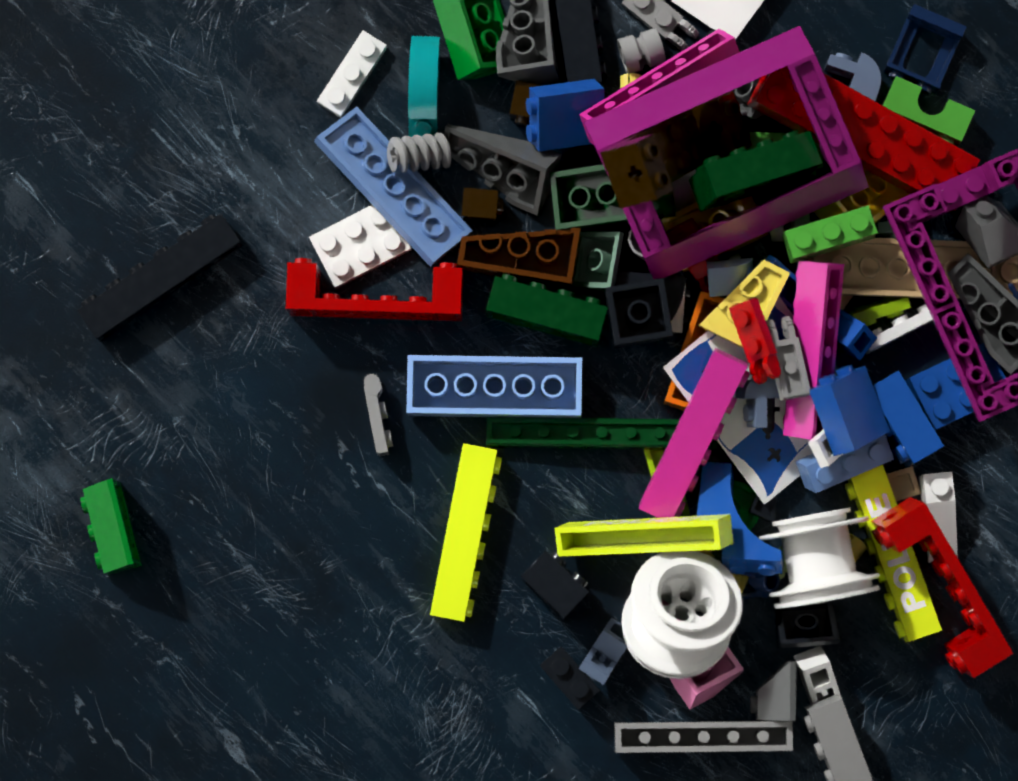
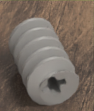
[387,132,451,173]

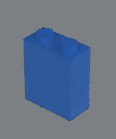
[526,79,604,152]
[809,365,890,456]

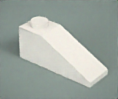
[918,471,958,563]
[793,646,842,704]

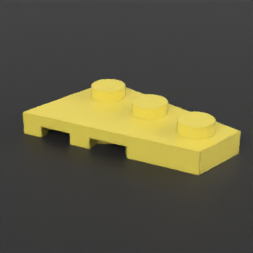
[698,260,790,348]

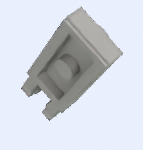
[621,0,700,51]
[766,316,810,401]
[363,373,393,457]

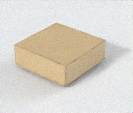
[887,466,921,501]

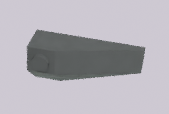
[495,0,560,85]
[444,124,562,216]
[947,253,1018,375]

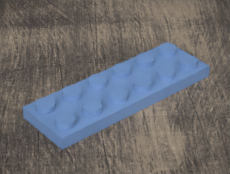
[314,106,473,267]

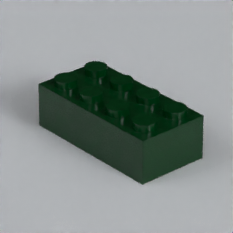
[689,130,822,212]
[550,164,676,230]
[486,274,608,347]

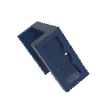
[883,4,967,95]

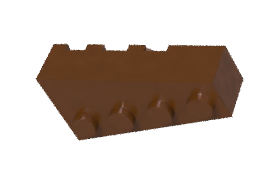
[457,227,581,288]

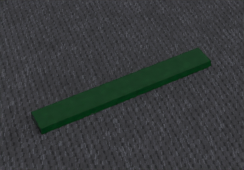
[486,417,718,450]

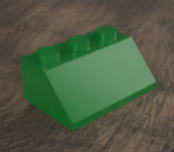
[433,0,505,80]
[80,478,142,575]

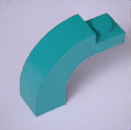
[408,36,440,137]

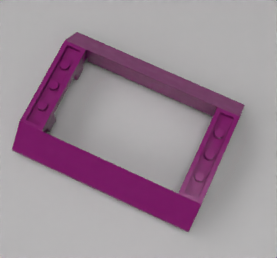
[584,26,869,280]
[883,149,1018,422]

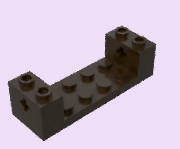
[600,91,752,209]

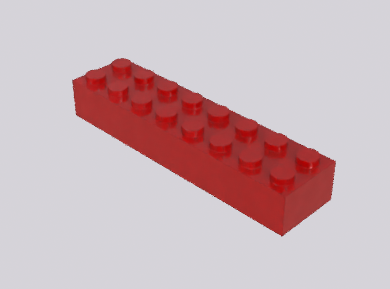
[747,66,980,212]

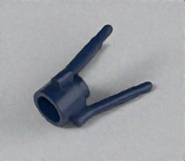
[740,572,780,600]

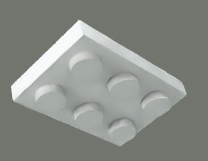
[309,205,412,289]

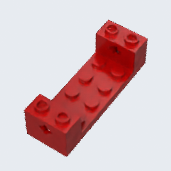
[286,258,464,321]
[871,497,1013,678]

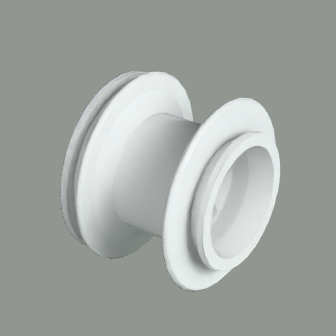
[759,507,880,609]
[621,551,743,679]

